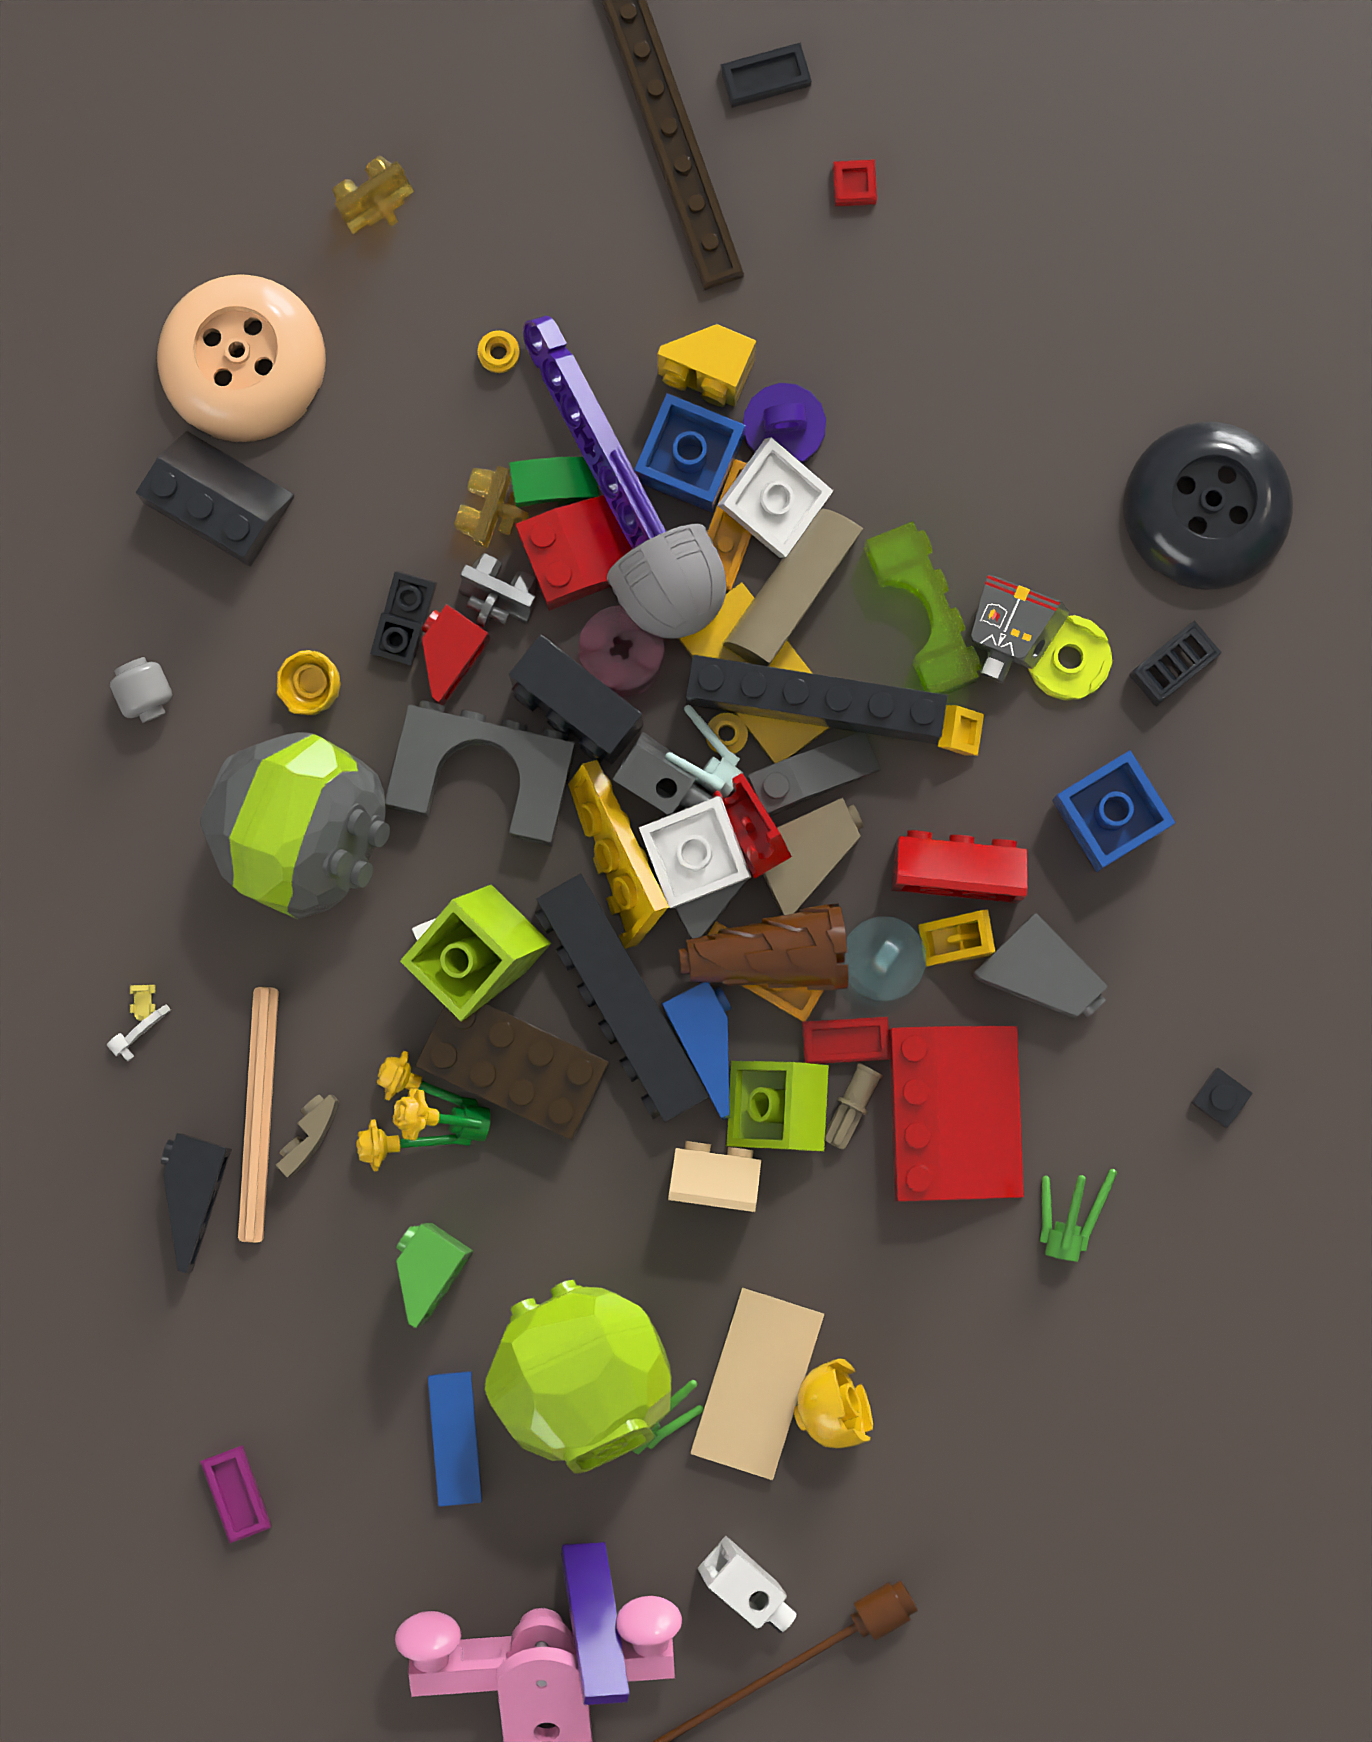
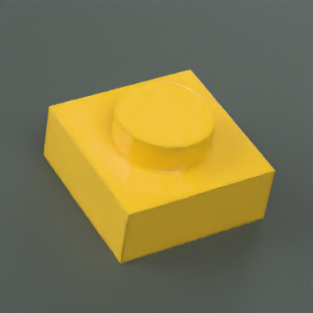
[938,705,984,756]

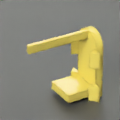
[130,985,155,1021]

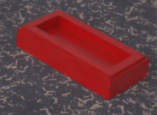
[802,1017,891,1064]

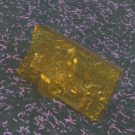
[332,156,414,234]
[454,465,529,549]

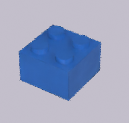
[634,393,745,513]
[1052,750,1176,872]

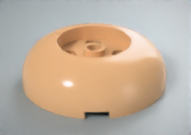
[157,275,326,442]

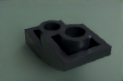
[370,571,437,665]

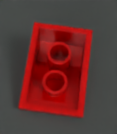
[516,495,632,611]

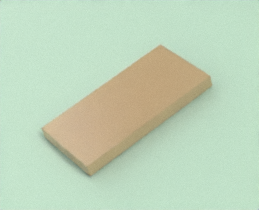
[690,1287,824,1480]

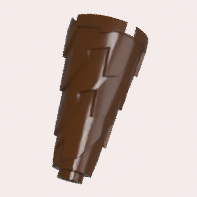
[679,903,849,990]

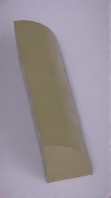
[723,509,863,666]

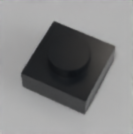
[1191,1068,1253,1128]

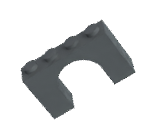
[385,701,576,847]

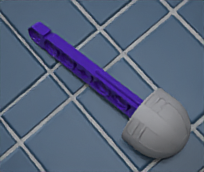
[523,316,726,638]

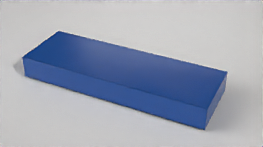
[428,1371,483,1506]

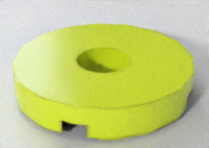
[1028,615,1112,700]

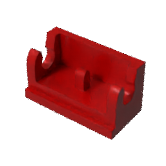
[713,773,792,878]

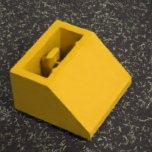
[657,324,756,407]

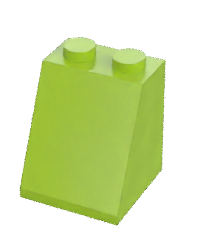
[400,884,551,1021]

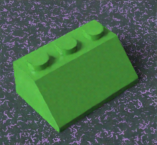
[396,1223,474,1328]

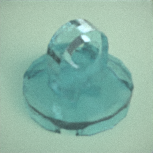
[842,916,926,1001]

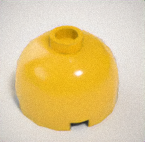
[794,1359,873,1449]

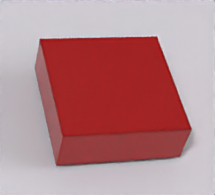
[833,159,877,206]

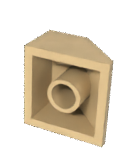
[668,1141,761,1212]

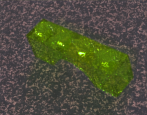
[864,521,981,695]

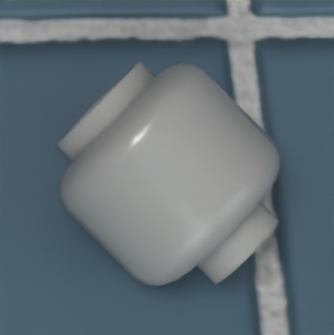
[110,657,173,723]

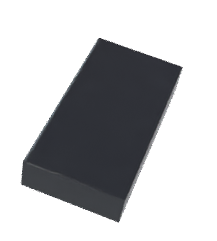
[720,42,812,108]

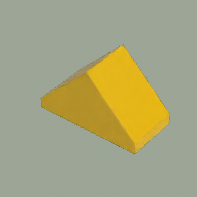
[918,909,995,967]

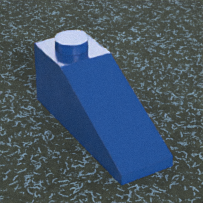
[662,982,732,1121]

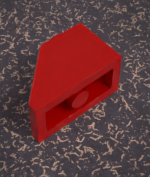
[421,604,491,706]

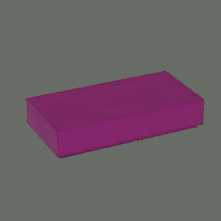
[200,1445,272,1543]

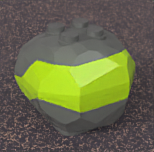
[200,732,390,919]

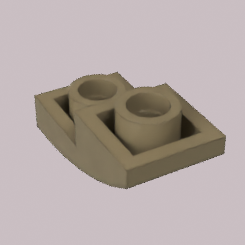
[276,1094,339,1178]

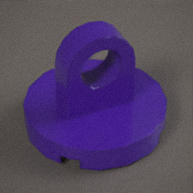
[743,383,826,464]

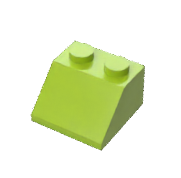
[727,1061,829,1151]

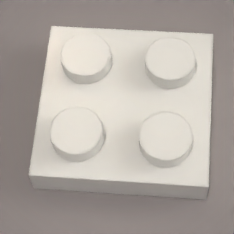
[718,437,833,558]
[639,796,751,908]

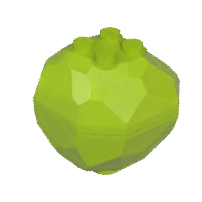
[485,1280,671,1474]

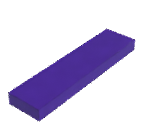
[561,1542,629,1705]

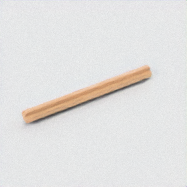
[238,987,279,1243]

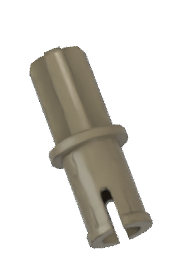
[825,1064,883,1149]

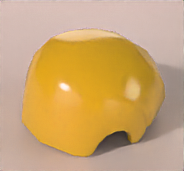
[277,650,341,715]

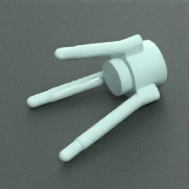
[665,705,743,798]

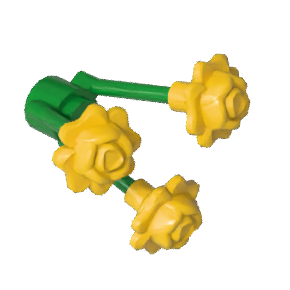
[356,1051,490,1171]

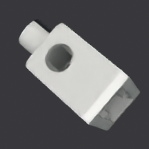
[697,1536,796,1633]

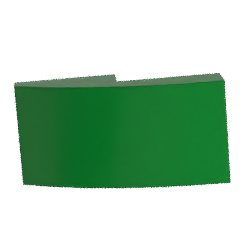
[509,457,599,507]

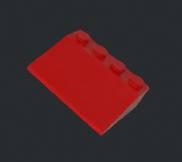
[889,1026,1024,1201]

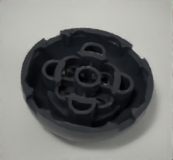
[1123,422,1293,590]

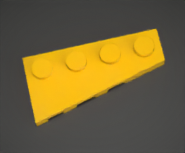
[568,760,669,949]

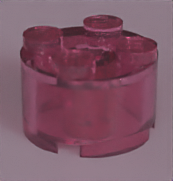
[579,605,664,697]

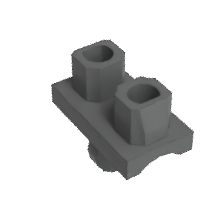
[458,553,537,628]

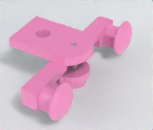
[395,1596,682,1742]

